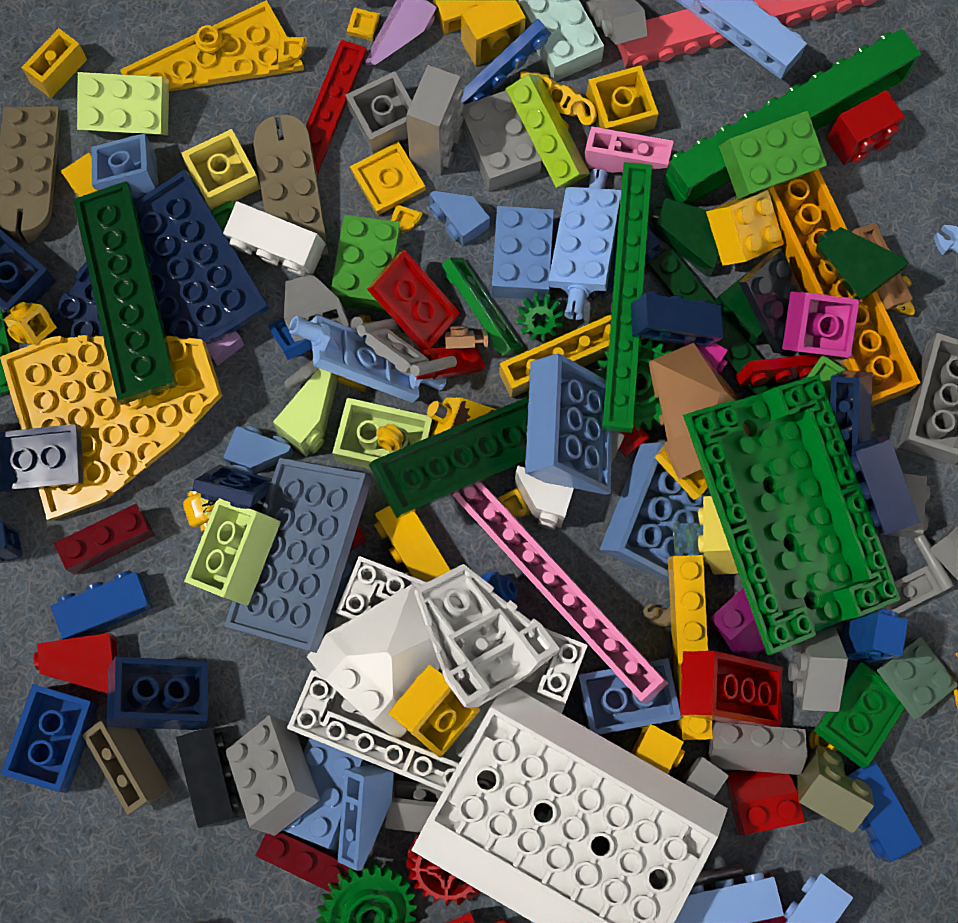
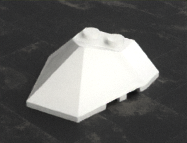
[414,564,560,707]
[307,584,440,739]

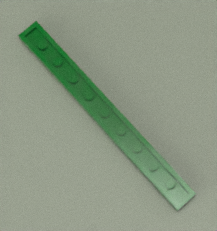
[602,162,652,433]

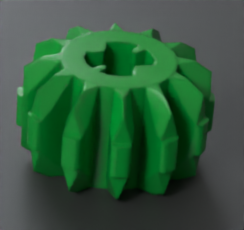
[516,292,564,342]

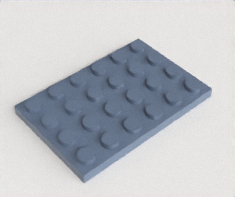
[224,458,373,653]

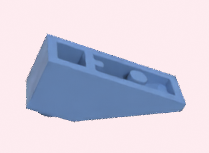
[338,765,394,871]

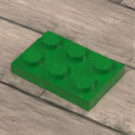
[813,662,905,769]

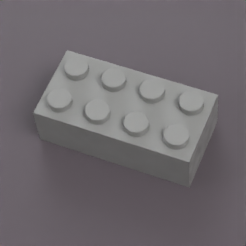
[406,65,464,176]
[898,333,958,465]

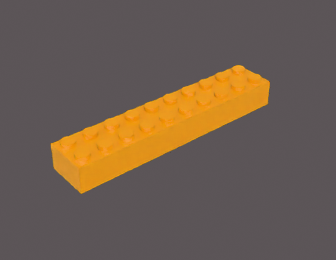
[763,170,920,407]

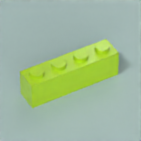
[505,74,590,188]

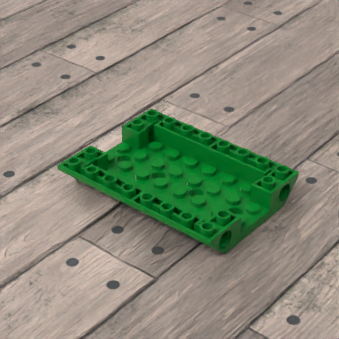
[683,374,901,655]

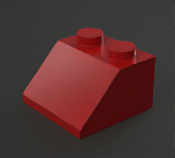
[726,770,805,835]

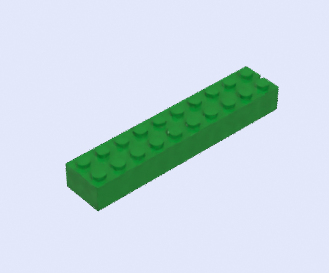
[662,28,921,205]

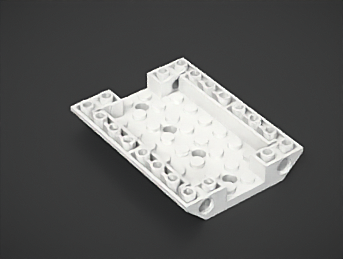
[287,556,588,792]
[411,687,728,923]

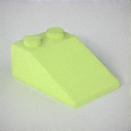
[273,368,339,457]

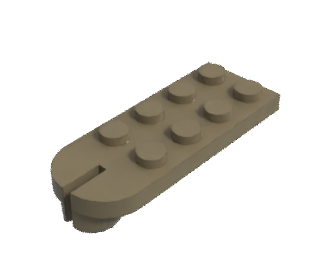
[0,106,61,243]
[253,115,330,264]

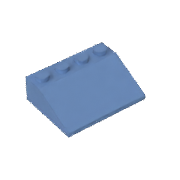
[525,353,612,495]
[599,443,711,580]

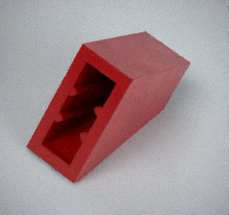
[34,633,118,694]

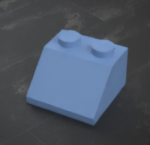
[91,133,158,202]

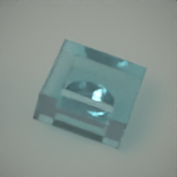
[673,522,701,553]

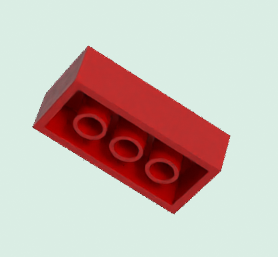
[679,651,782,727]

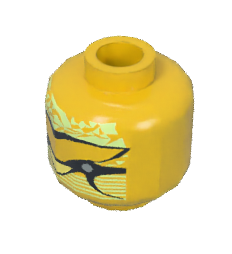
[183,491,220,532]

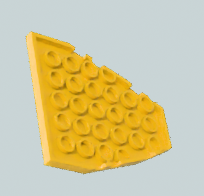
[0,335,223,521]

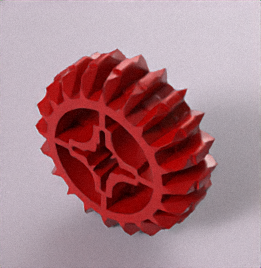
[406,834,481,906]

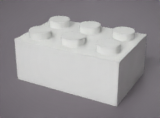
[223,201,326,276]

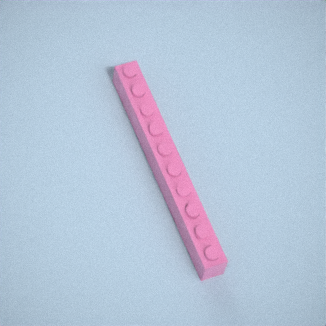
[452,482,669,705]

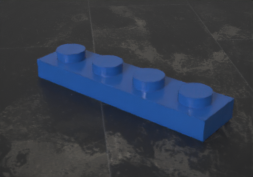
[461,19,551,105]

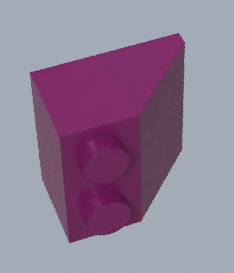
[707,587,765,660]

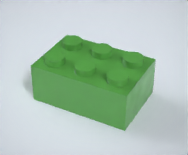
[719,111,827,200]
[331,215,401,313]

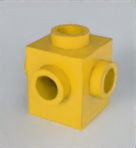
[3,302,57,345]

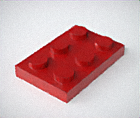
[367,250,460,350]

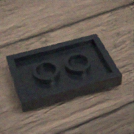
[738,249,802,353]

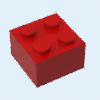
[826,90,905,165]

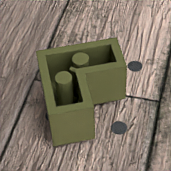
[797,745,874,833]

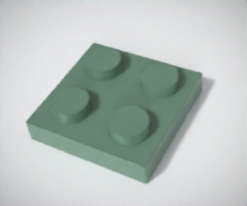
[877,637,958,720]

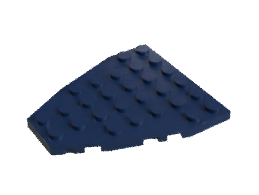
[50,169,270,344]

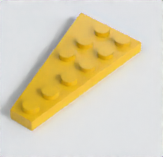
[120,0,304,91]

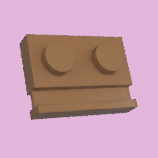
[445,326,488,349]

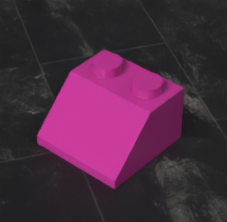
[782,292,859,358]

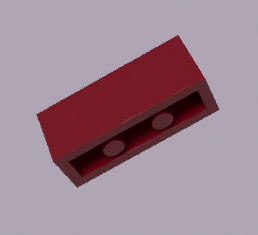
[54,503,155,575]
[255,830,349,893]

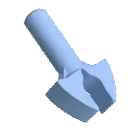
[934,225,958,255]

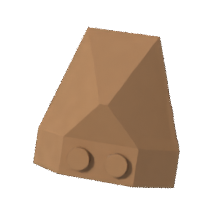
[649,343,750,479]

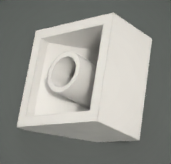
[514,466,574,530]

